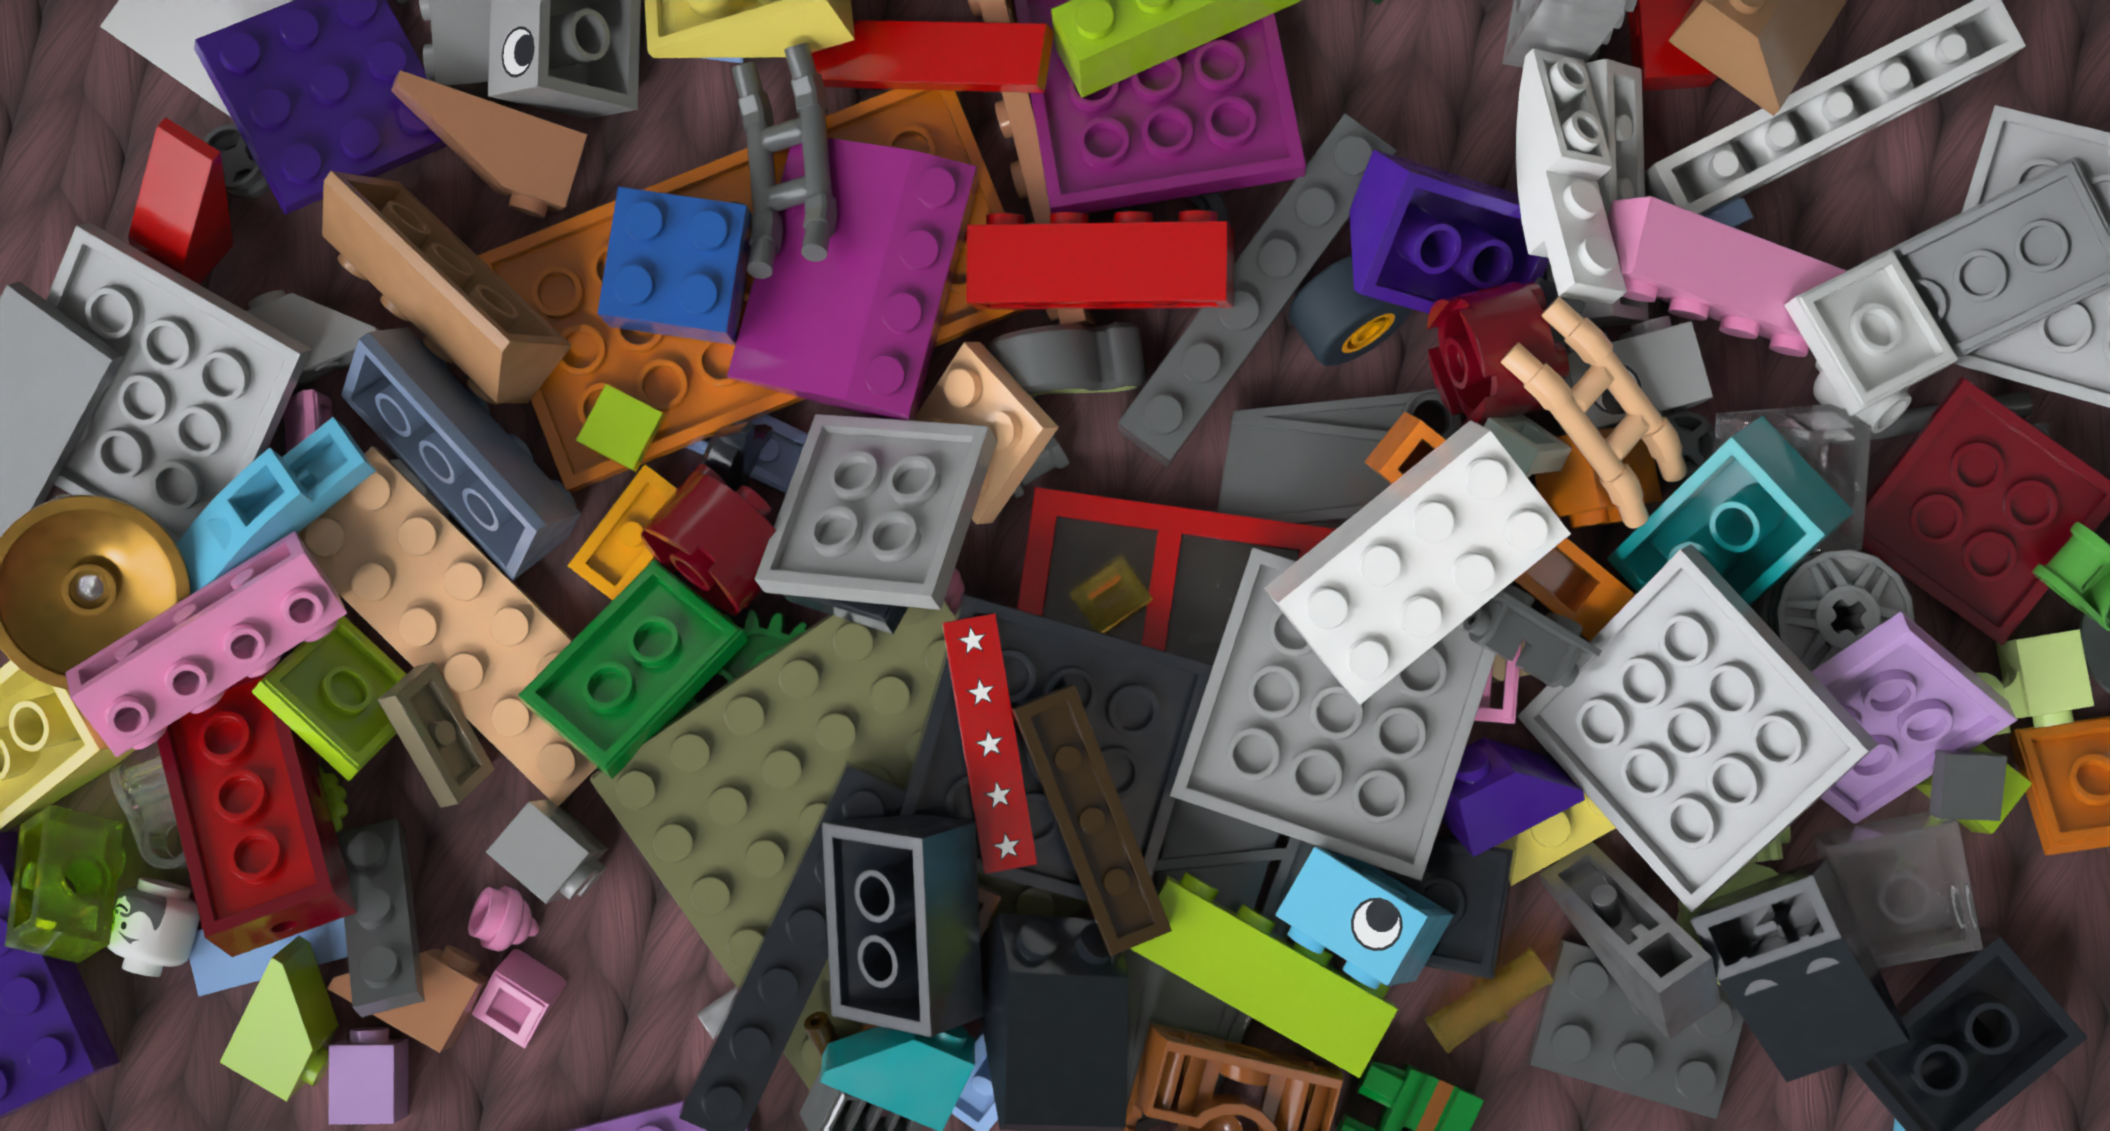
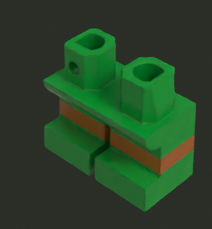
[1335,1059,1484,1131]

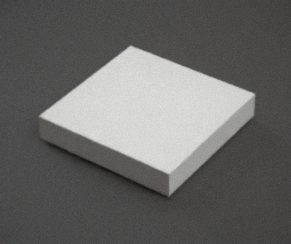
[1784,249,1958,417]

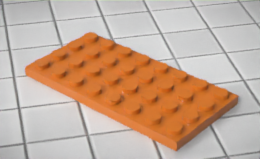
[477,89,1026,493]

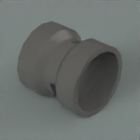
[203,124,271,199]

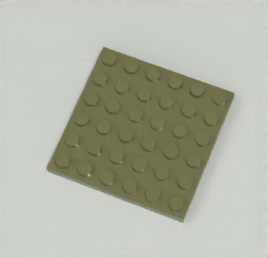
[590,601,1088,1090]

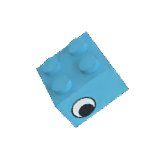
[1275,847,1454,989]

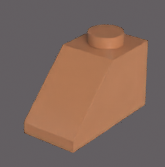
[327,945,490,1053]

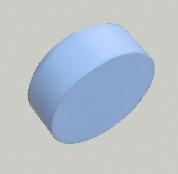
[1702,197,1754,229]

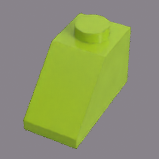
[220,935,339,1102]

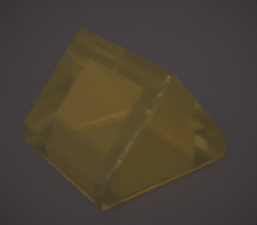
[1069,552,1153,633]

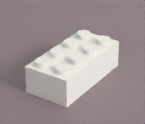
[1264,420,1571,705]

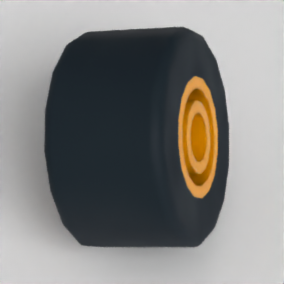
[1288,254,1412,366]

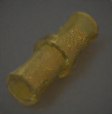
[1424,947,1554,1054]

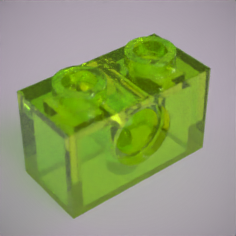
[5,804,126,963]

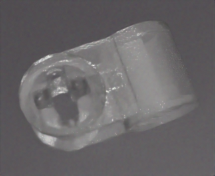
[110,755,188,870]

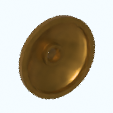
[0,495,190,690]

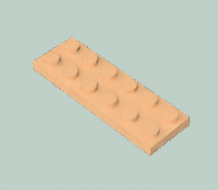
[298,446,598,807]

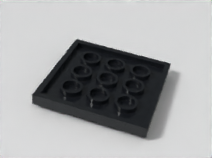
[897,593,1213,901]

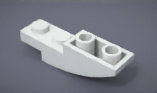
[1516,48,1627,306]

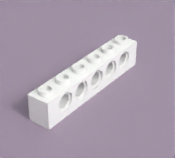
[1644,0,2026,215]

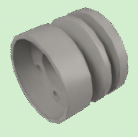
[1753,550,1914,671]

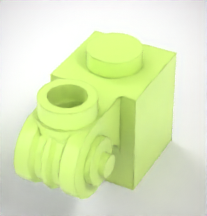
[1975,629,2094,735]

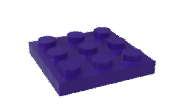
[194,0,447,215]

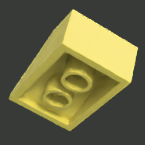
[645,0,855,58]
[0,660,136,833]

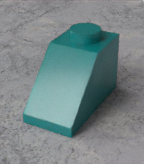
[820,1026,975,1131]

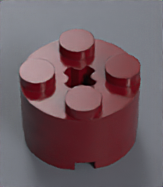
[1427,282,1569,425]
[641,464,776,616]

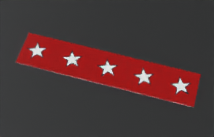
[942,613,1037,874]

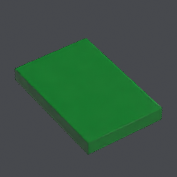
[518,559,748,779]

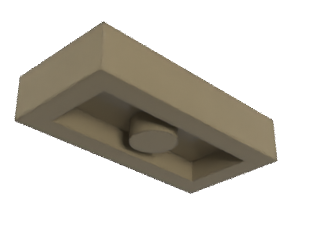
[378,662,495,808]

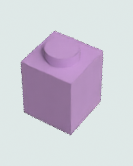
[329,1027,409,1125]

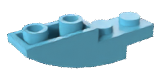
[177,417,376,595]

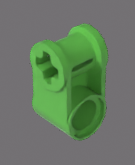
[2032,522,2110,631]

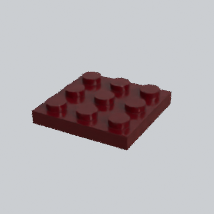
[1842,376,2110,646]

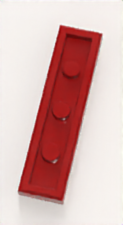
[812,20,1054,93]

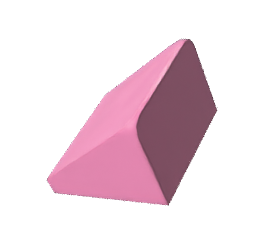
[284,389,333,454]
[472,949,567,1049]

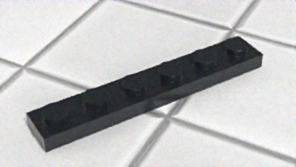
[679,761,905,1131]

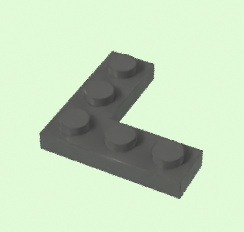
[336,818,425,1017]

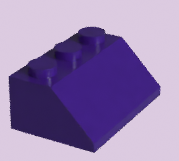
[1349,149,1549,314]

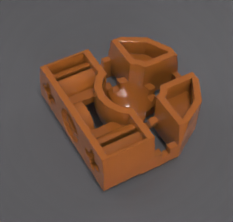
[1123,1022,1343,1131]

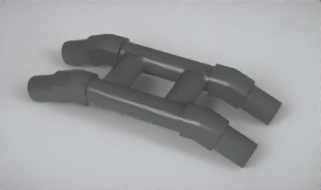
[731,43,837,279]

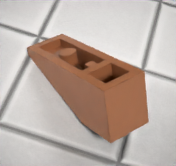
[391,70,587,218]

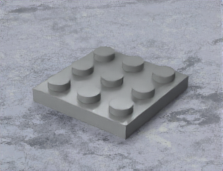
[755,414,997,610]

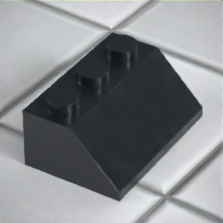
[822,814,983,1037]

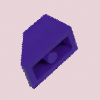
[1442,738,1585,857]

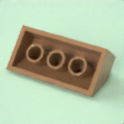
[1668,0,1847,116]
[322,171,572,405]

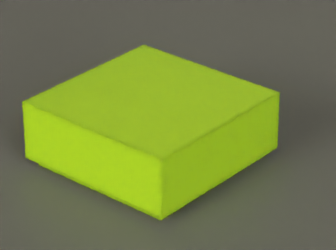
[576,384,666,472]

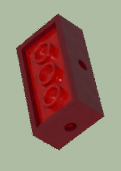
[157,663,357,957]

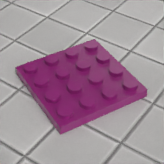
[1013,0,1306,214]

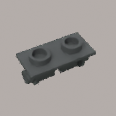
[1463,585,1602,688]

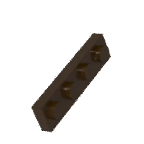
[1011,684,1172,956]

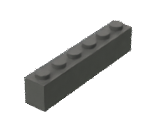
[1117,114,1397,468]

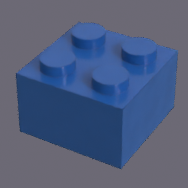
[597,187,752,345]

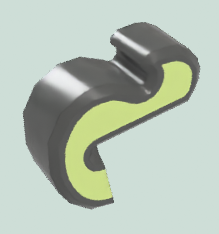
[986,322,1147,399]

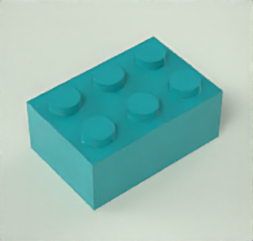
[1607,416,1854,607]

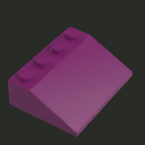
[727,138,979,421]

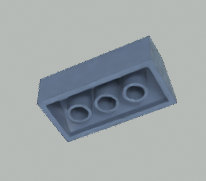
[341,327,581,581]

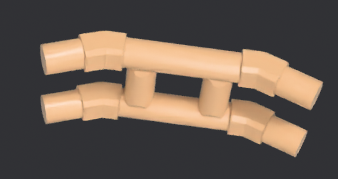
[1501,296,1687,528]

